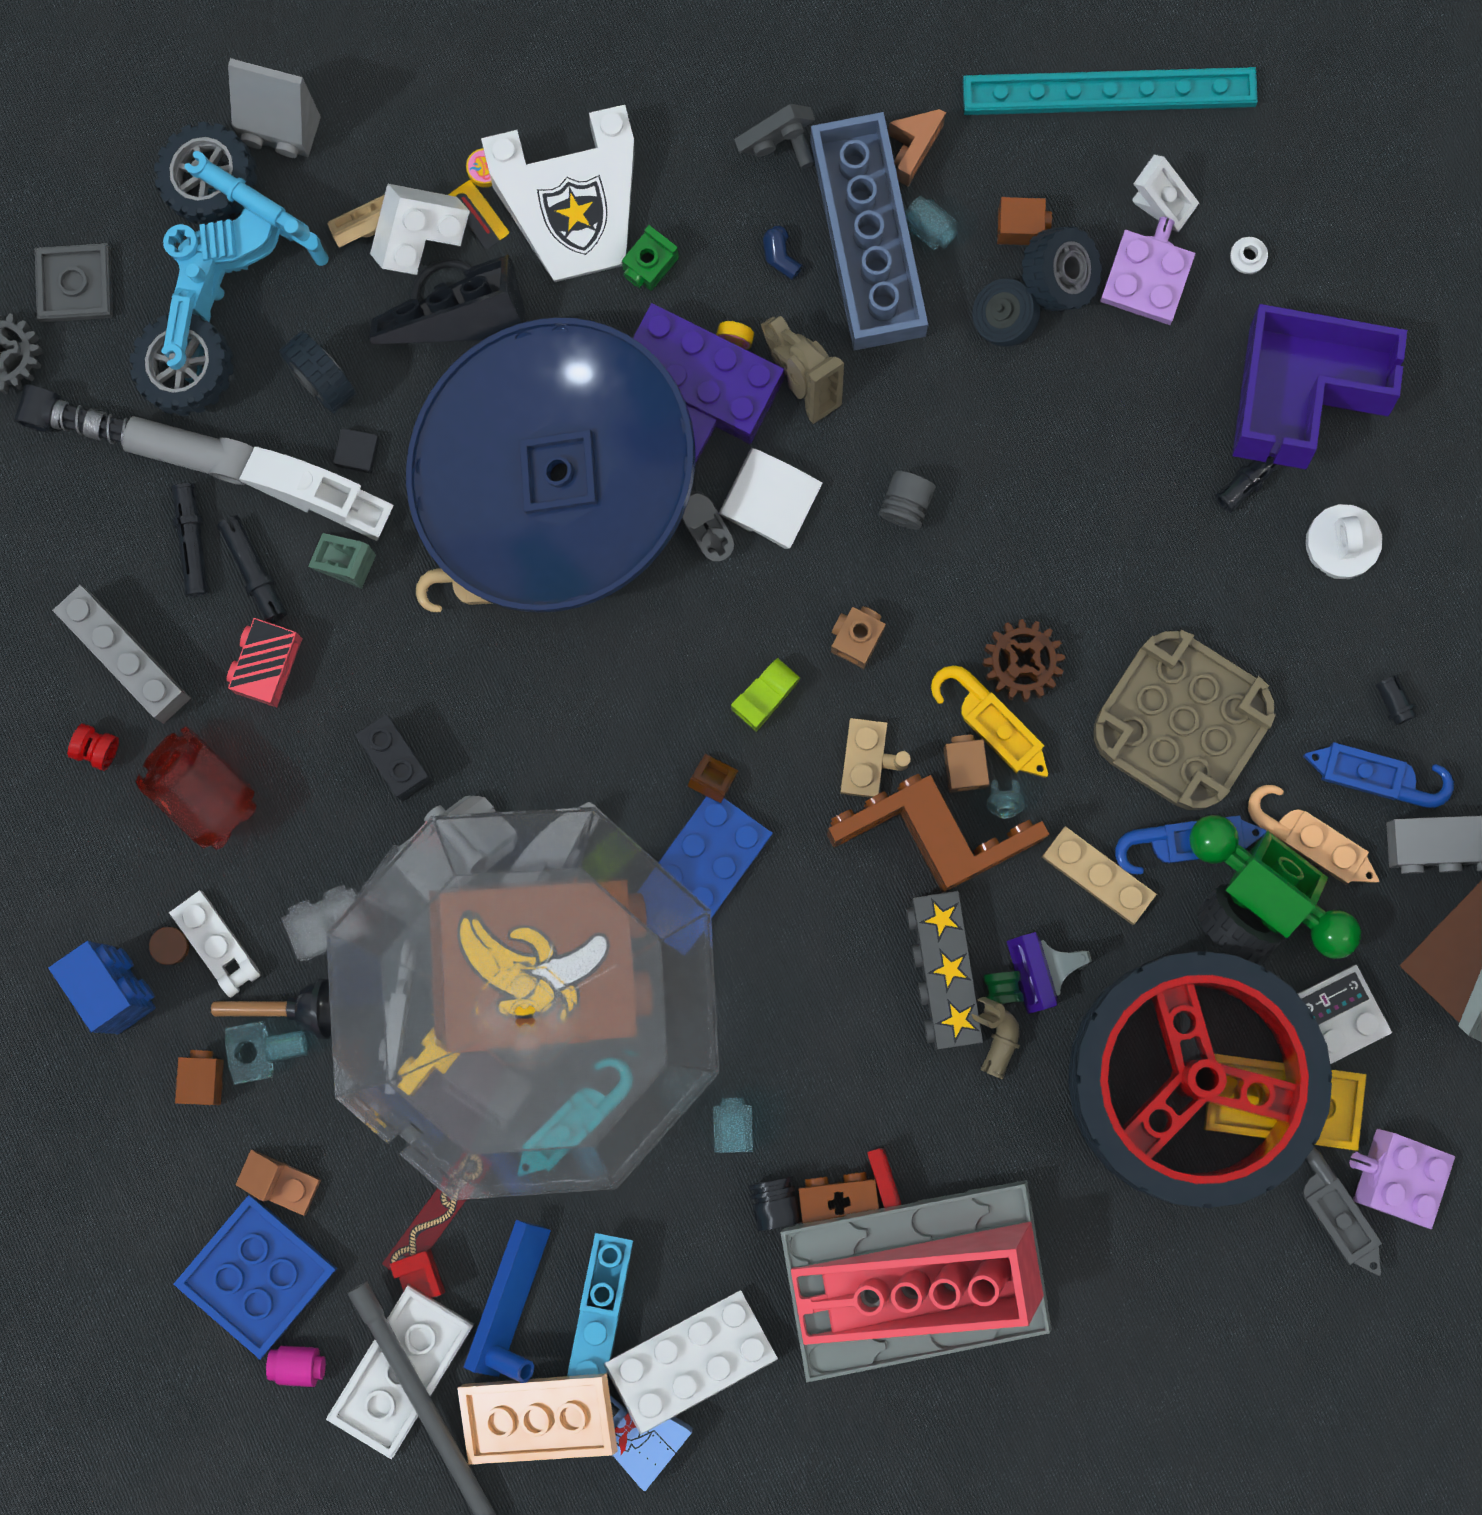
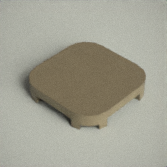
[1093,630,1276,810]

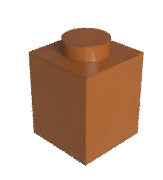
[997,197,1052,245]
[175,1050,224,1105]

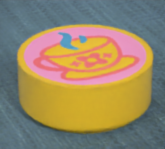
[466,148,492,187]
[716,321,754,350]

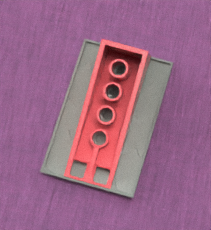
[780,1180,1052,1383]

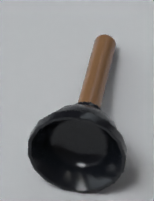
[211,979,338,1039]

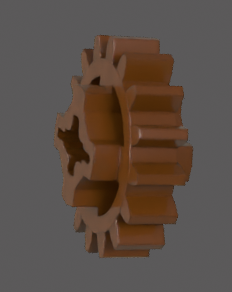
[982,619,1065,702]

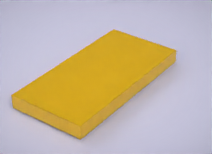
[1204,1054,1366,1151]

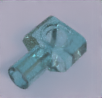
[225,1021,308,1085]

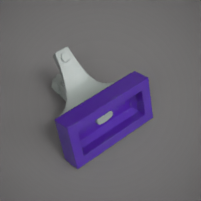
[1006,932,1092,1014]

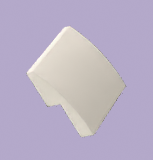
[718,448,822,549]

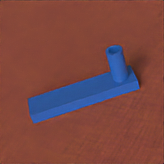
[464,1220,551,1383]

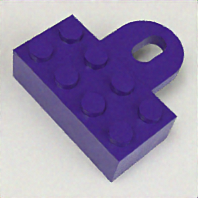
[633,303,784,461]

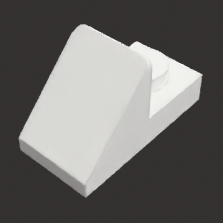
[1132,155,1199,232]

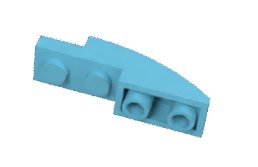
[567,1233,633,1376]

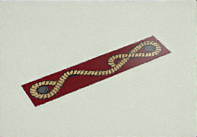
[382,1146,493,1271]

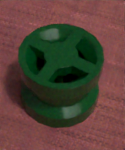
[983,971,1024,1004]

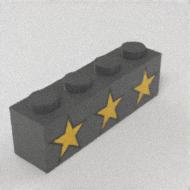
[906,891,983,1050]

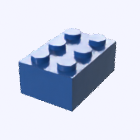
[48,941,156,1034]

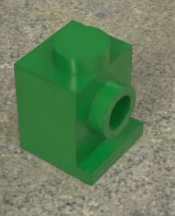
[622,225,679,291]

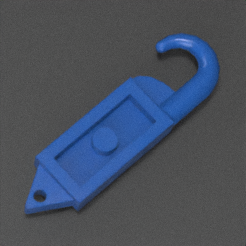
[1303,742,1454,808]
[1115,815,1267,874]

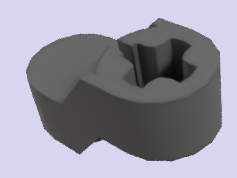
[682,491,734,561]

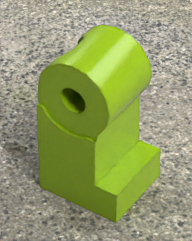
[731,658,800,732]

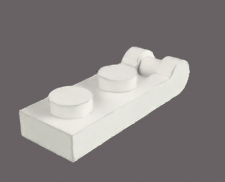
[169,890,261,998]

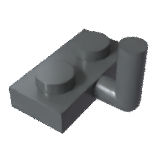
[734,104,815,169]

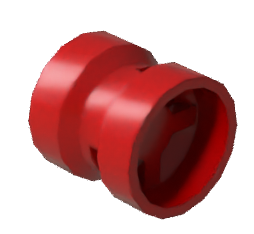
[67,723,119,771]

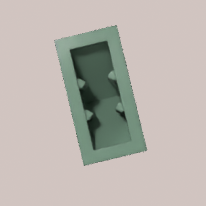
[308,533,376,589]

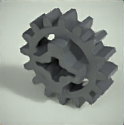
[0,313,43,395]

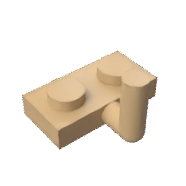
[840,718,910,798]

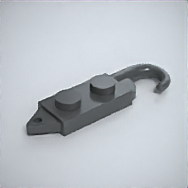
[1303,1147,1382,1276]

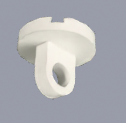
[1306,504,1382,579]

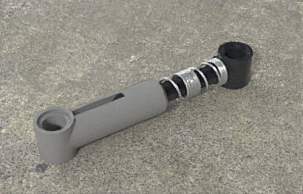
[14,385,254,485]

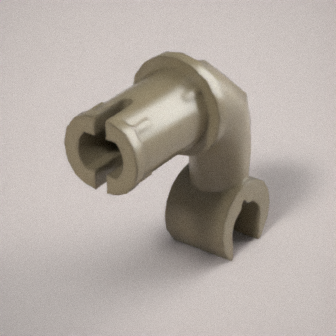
[972,997,1020,1079]

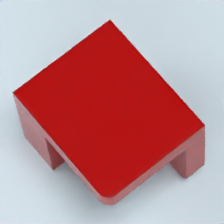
[390,1249,445,1298]

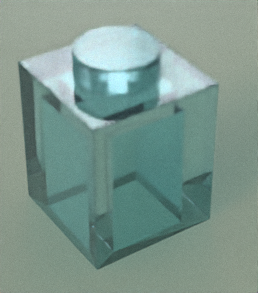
[713,1098,753,1153]

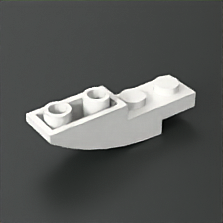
[239,447,394,541]

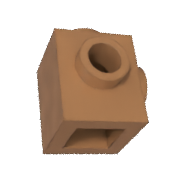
[831,606,886,669]

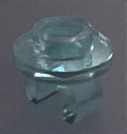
[987,780,1025,819]

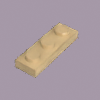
[1042,826,1157,925]

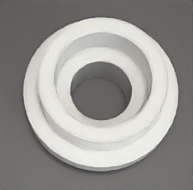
[1230,237,1268,274]

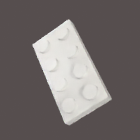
[604,1290,778,1435]

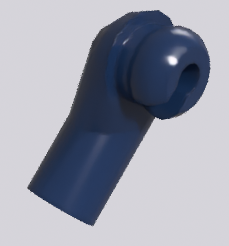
[763,226,803,280]

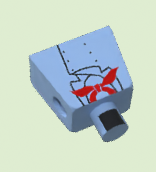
[610,1396,693,1491]

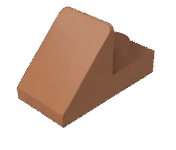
[888,109,946,186]
[236,1149,321,1216]

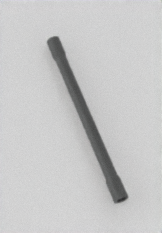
[347,1281,496,1515]

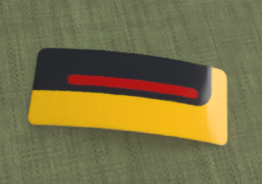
[448,180,509,249]

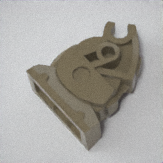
[761,316,844,424]

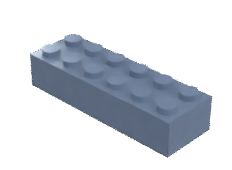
[810,112,928,350]

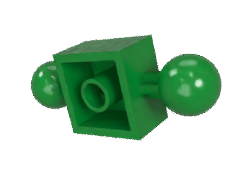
[1189,815,1361,959]

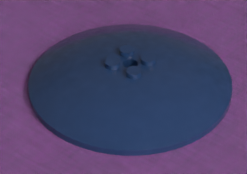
[406,318,696,612]

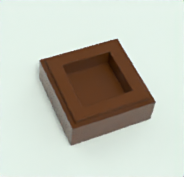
[687,754,738,803]

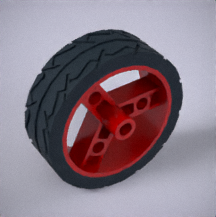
[1068,951,1332,1208]

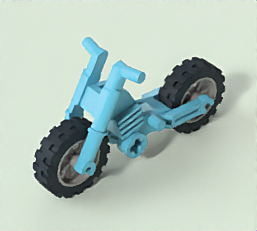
[129,122,329,416]

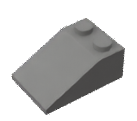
[228,58,321,158]

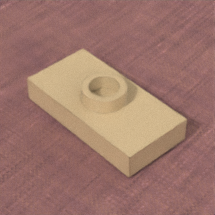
[327,195,385,247]

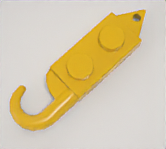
[931,665,1048,778]

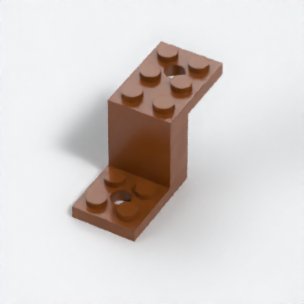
[827,774,1049,893]

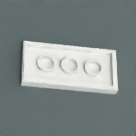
[326,1284,474,1460]

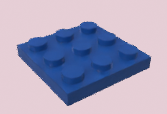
[173,1194,338,1359]

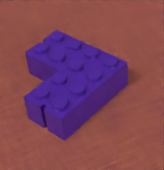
[1232,304,1408,469]

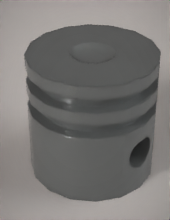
[879,471,936,530]

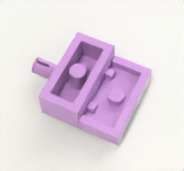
[1100,217,1195,325]
[1349,1129,1455,1229]

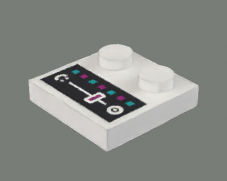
[1297,965,1392,1064]

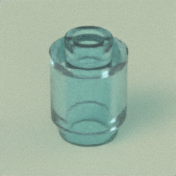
[905,195,958,250]

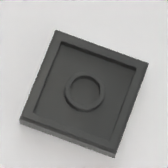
[34,243,113,323]

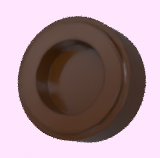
[149,927,189,965]

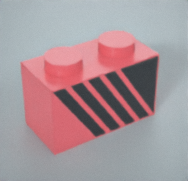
[227,618,303,708]

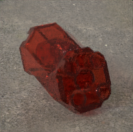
[135,726,257,850]

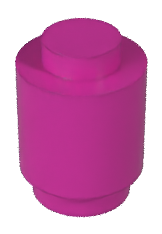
[266,1346,326,1387]

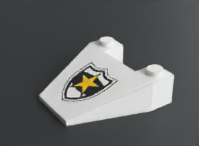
[481,105,635,282]

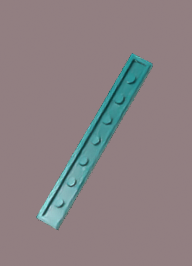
[963,67,1258,115]

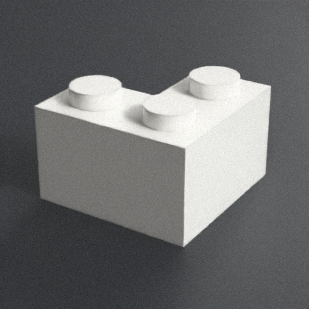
[370,184,470,275]

